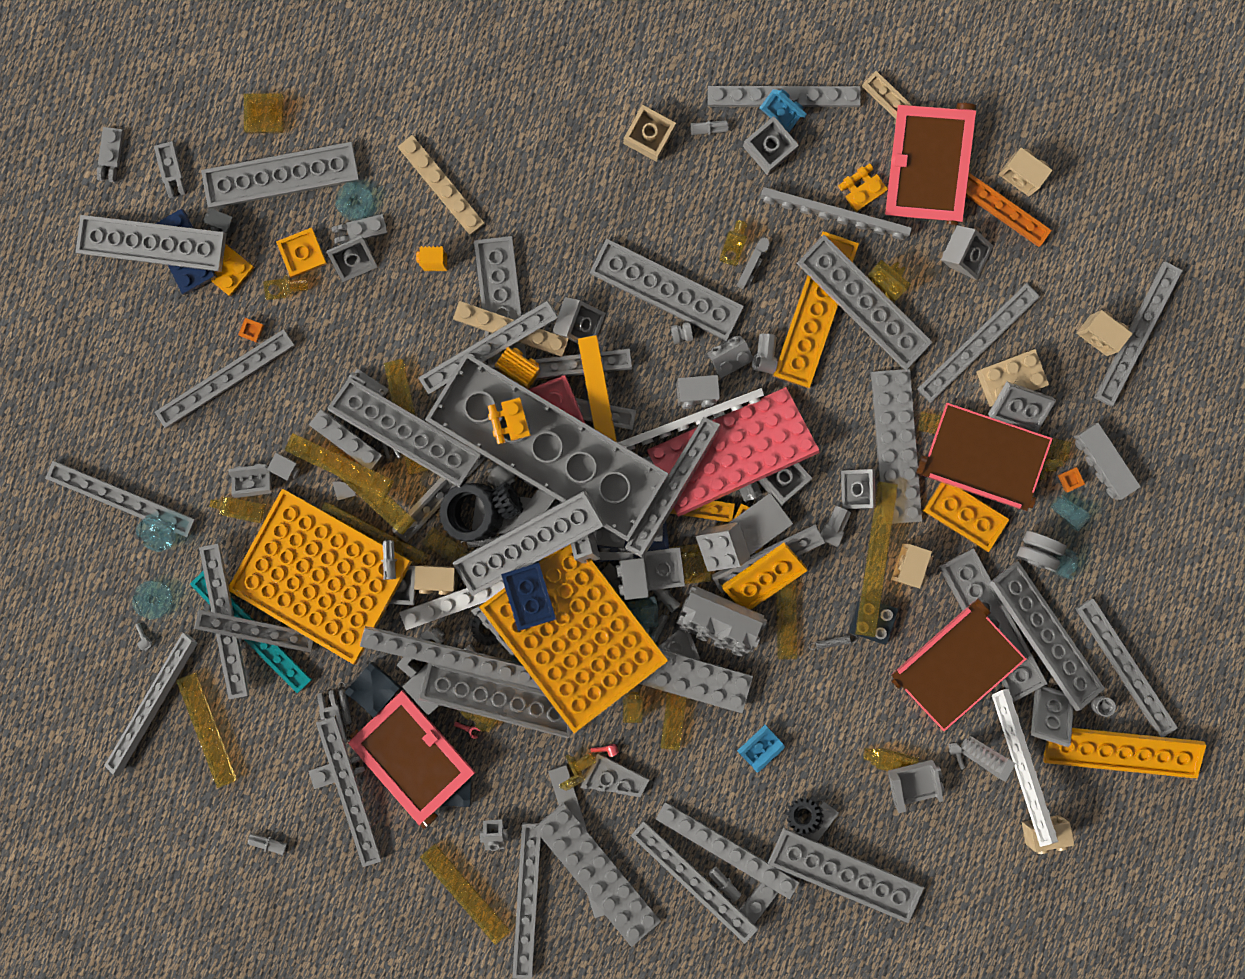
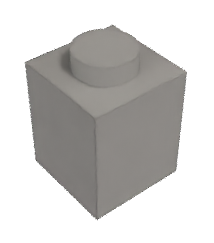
[267,453,300,481]

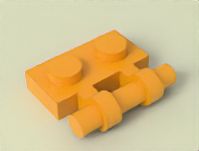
[838,163,888,212]
[488,397,531,445]

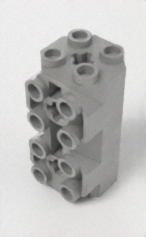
[677,585,767,656]

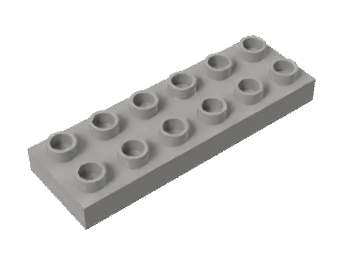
[425,353,669,542]

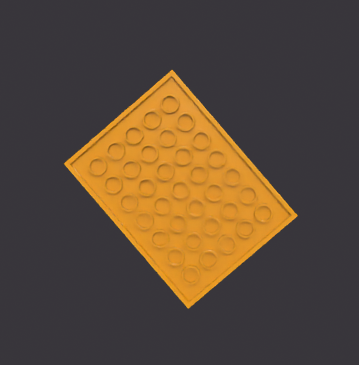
[229,489,412,665]
[479,544,668,733]

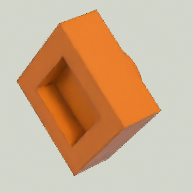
[238,318,265,343]
[1057,467,1085,493]

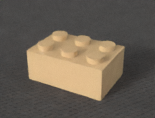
[976,349,1049,407]

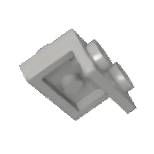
[707,335,753,378]
[229,464,272,498]

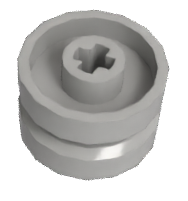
[1016,531,1067,572]

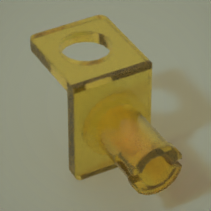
[719,220,747,266]
[263,275,308,300]
[559,752,596,791]

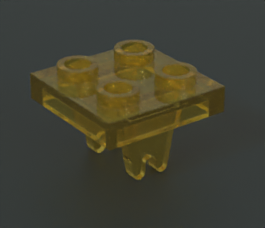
[244,93,284,134]
[866,259,911,303]
[669,544,711,584]

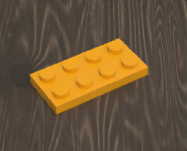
[923,482,1009,552]
[722,542,808,610]

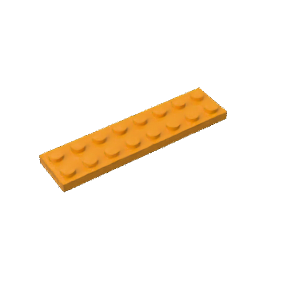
[773,231,859,389]
[1043,728,1206,779]

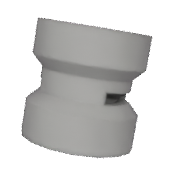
[670,322,693,345]
[1091,696,1116,717]

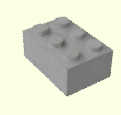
[676,375,720,409]

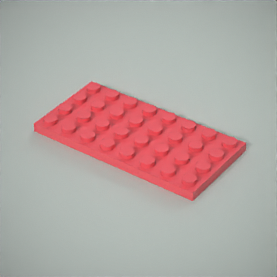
[647,387,819,517]

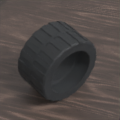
[439,483,505,542]

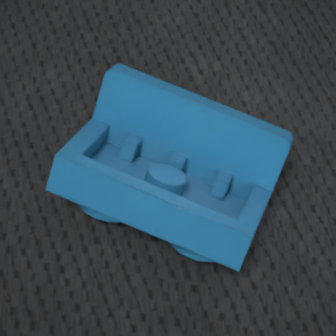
[760,89,807,132]
[737,725,785,773]

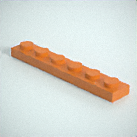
[966,173,1052,247]

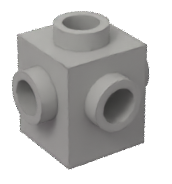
[480,819,508,851]

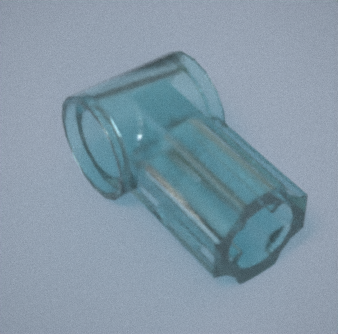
[1050,494,1091,532]

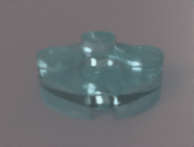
[335,182,375,221]
[136,514,176,552]
[132,581,173,619]

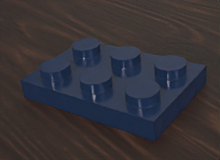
[501,563,556,631]

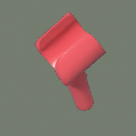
[454,722,480,739]
[591,744,619,757]

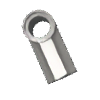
[752,334,778,374]
[821,506,851,547]

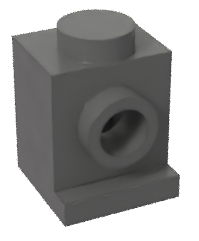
[204,209,237,238]

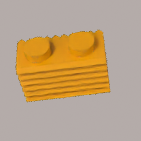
[416,246,447,271]
[495,347,540,389]

